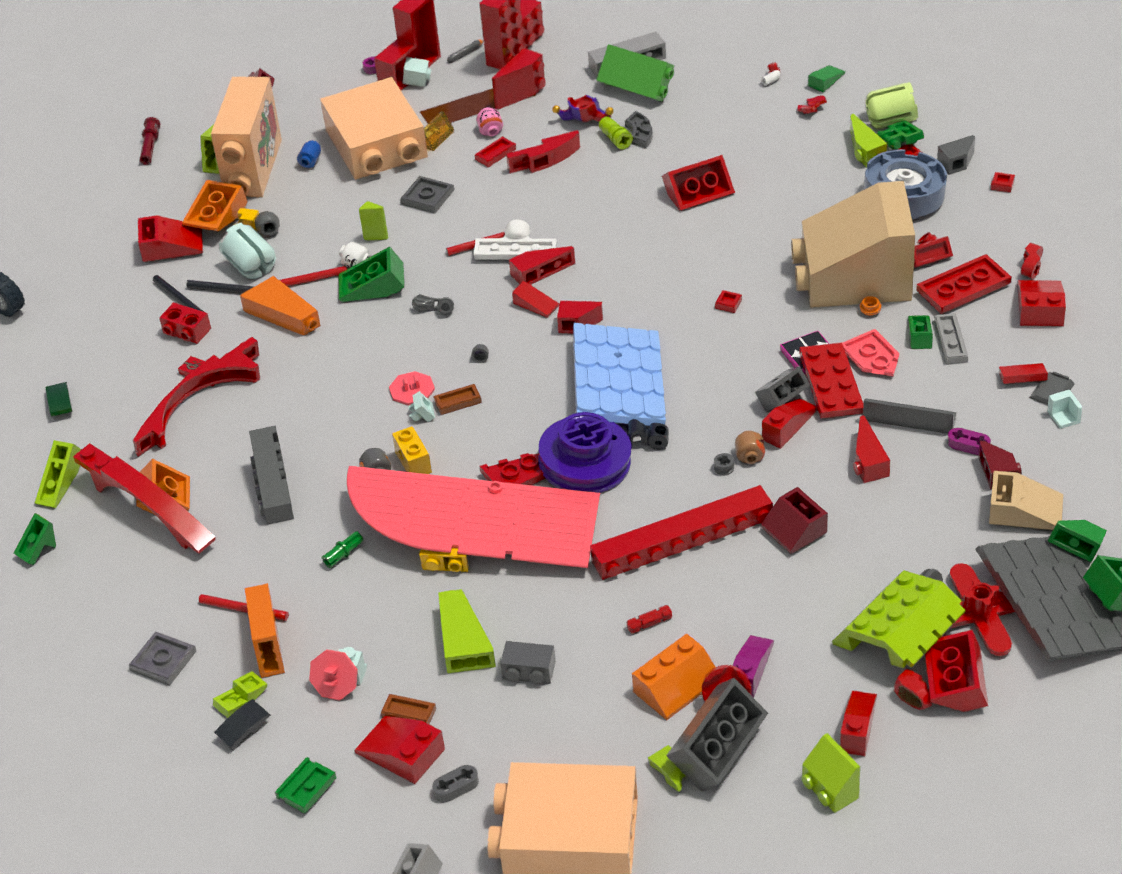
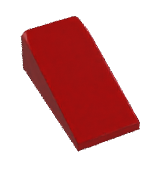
[512,281,559,318]

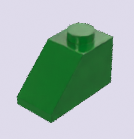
[1047,520,1107,562]

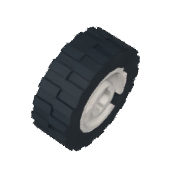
[0,272,25,317]

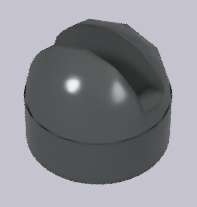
[471,344,489,363]

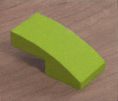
[213,671,267,718]

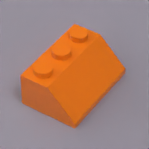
[632,633,715,720]

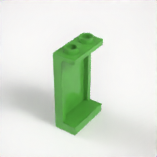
[596,44,674,102]

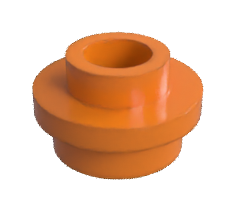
[860,296,881,316]

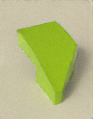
[648,745,686,791]

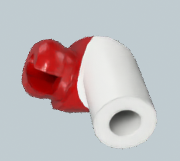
[761,62,780,86]

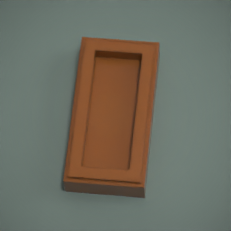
[433,384,482,415]
[381,694,436,724]

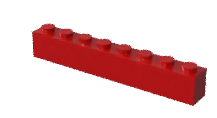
[590,485,773,580]

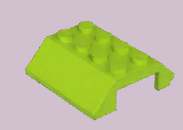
[832,570,965,668]

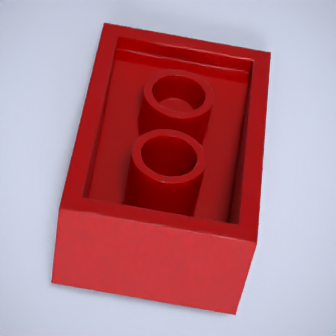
[492,48,546,110]
[1017,280,1066,326]
[354,716,445,784]

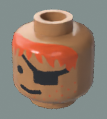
[735,430,765,464]

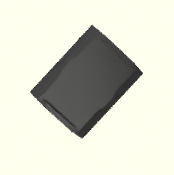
[1029,372,1075,405]

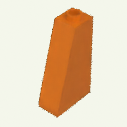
[240,276,321,336]
[245,583,285,678]

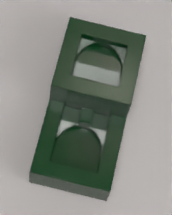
[45,382,73,417]

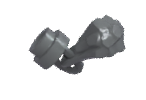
[412,294,454,315]

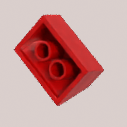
[662,155,735,211]
[925,630,988,712]

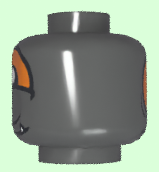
[359,448,391,470]

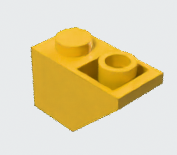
[419,548,469,572]

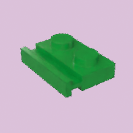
[275,757,337,814]

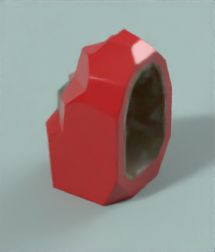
[894,669,932,710]

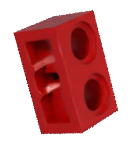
[159,302,211,344]

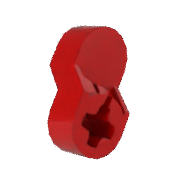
[1021,243,1043,279]

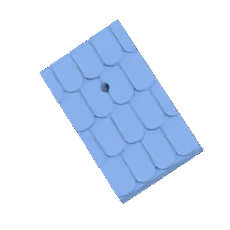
[573,323,666,426]

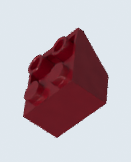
[761,487,828,554]

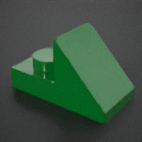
[13,513,56,565]

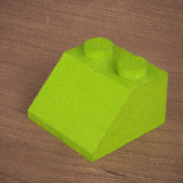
[801,733,860,813]

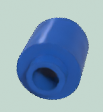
[297,140,321,168]

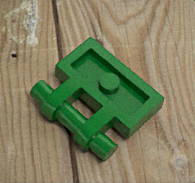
[876,120,924,150]

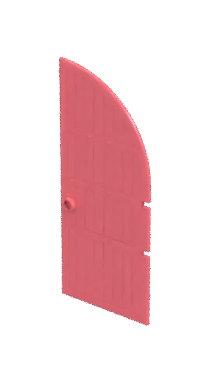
[347,466,600,568]

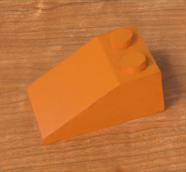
[182,180,247,231]

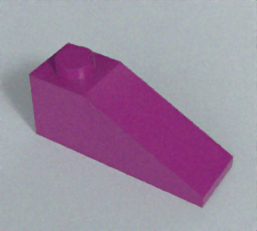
[732,635,774,698]

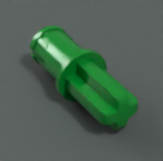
[321,531,364,568]

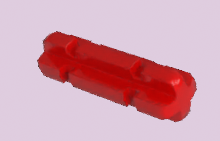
[626,605,672,634]

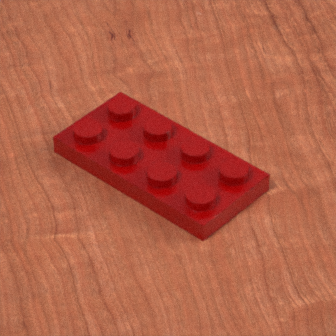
[916,254,1012,314]
[799,343,863,418]

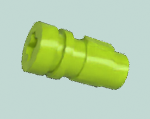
[599,117,633,149]

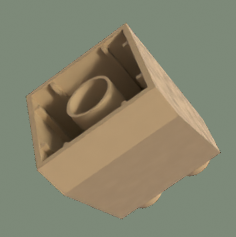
[791,181,915,308]

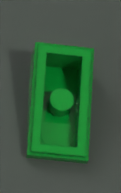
[808,65,845,92]
[908,315,933,349]

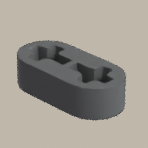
[432,765,479,802]

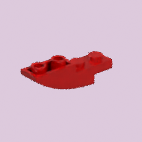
[506,130,580,174]

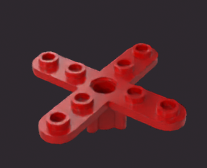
[949,563,1015,656]

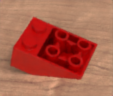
[138,215,203,262]

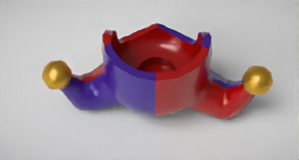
[552,95,614,122]

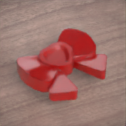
[798,95,827,113]

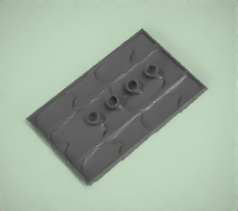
[975,536,1122,661]

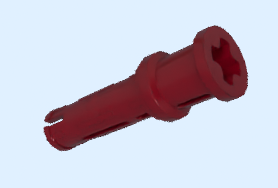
[139,117,161,165]

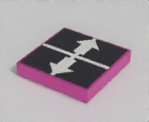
[780,331,829,375]

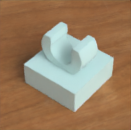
[408,391,435,422]

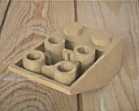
[989,471,1063,530]

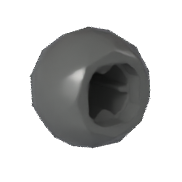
[255,211,280,236]

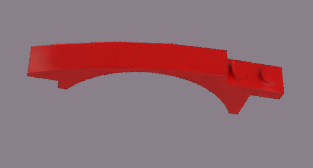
[133,337,260,457]
[73,443,216,553]

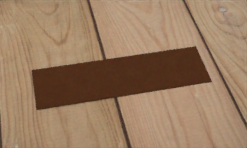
[419,88,536,129]

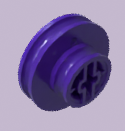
[539,412,631,493]

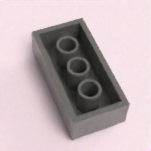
[666,678,768,792]

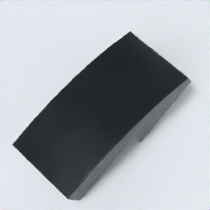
[214,699,270,750]

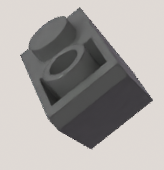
[937,135,975,175]

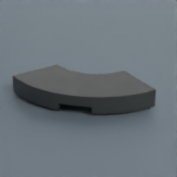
[625,111,653,148]

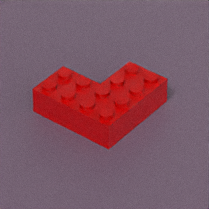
[374,0,441,91]
[479,0,544,70]

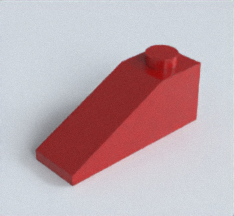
[509,246,576,285]
[762,398,818,449]
[853,415,890,483]
[840,690,877,756]

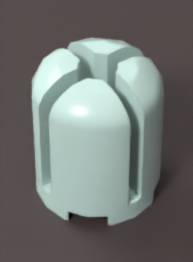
[219,223,276,280]

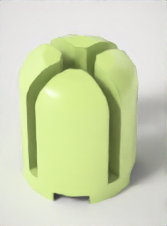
[865,82,919,129]

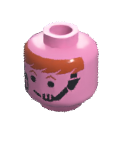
[476,108,503,136]

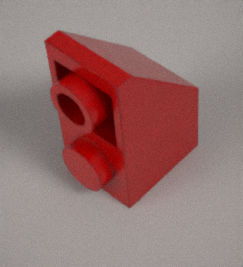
[557,300,603,334]

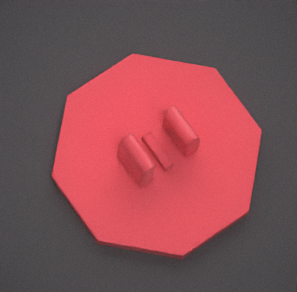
[389,371,435,406]
[309,649,358,700]

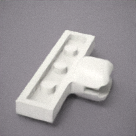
[474,219,557,260]

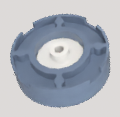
[863,150,947,219]

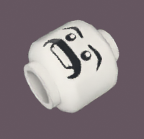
[339,242,371,268]

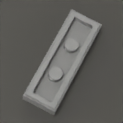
[934,313,968,364]

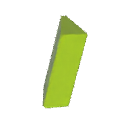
[359,201,388,240]

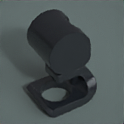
[627,419,669,450]

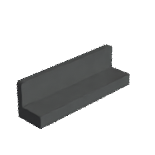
[863,398,957,434]

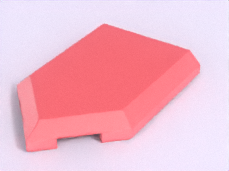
[842,329,899,376]

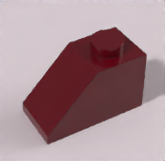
[978,441,1022,490]

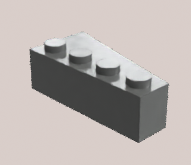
[249,425,294,525]

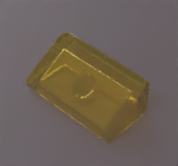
[424,112,454,151]

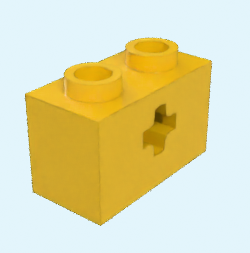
[392,426,432,474]

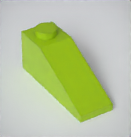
[850,113,887,167]
[34,440,81,508]

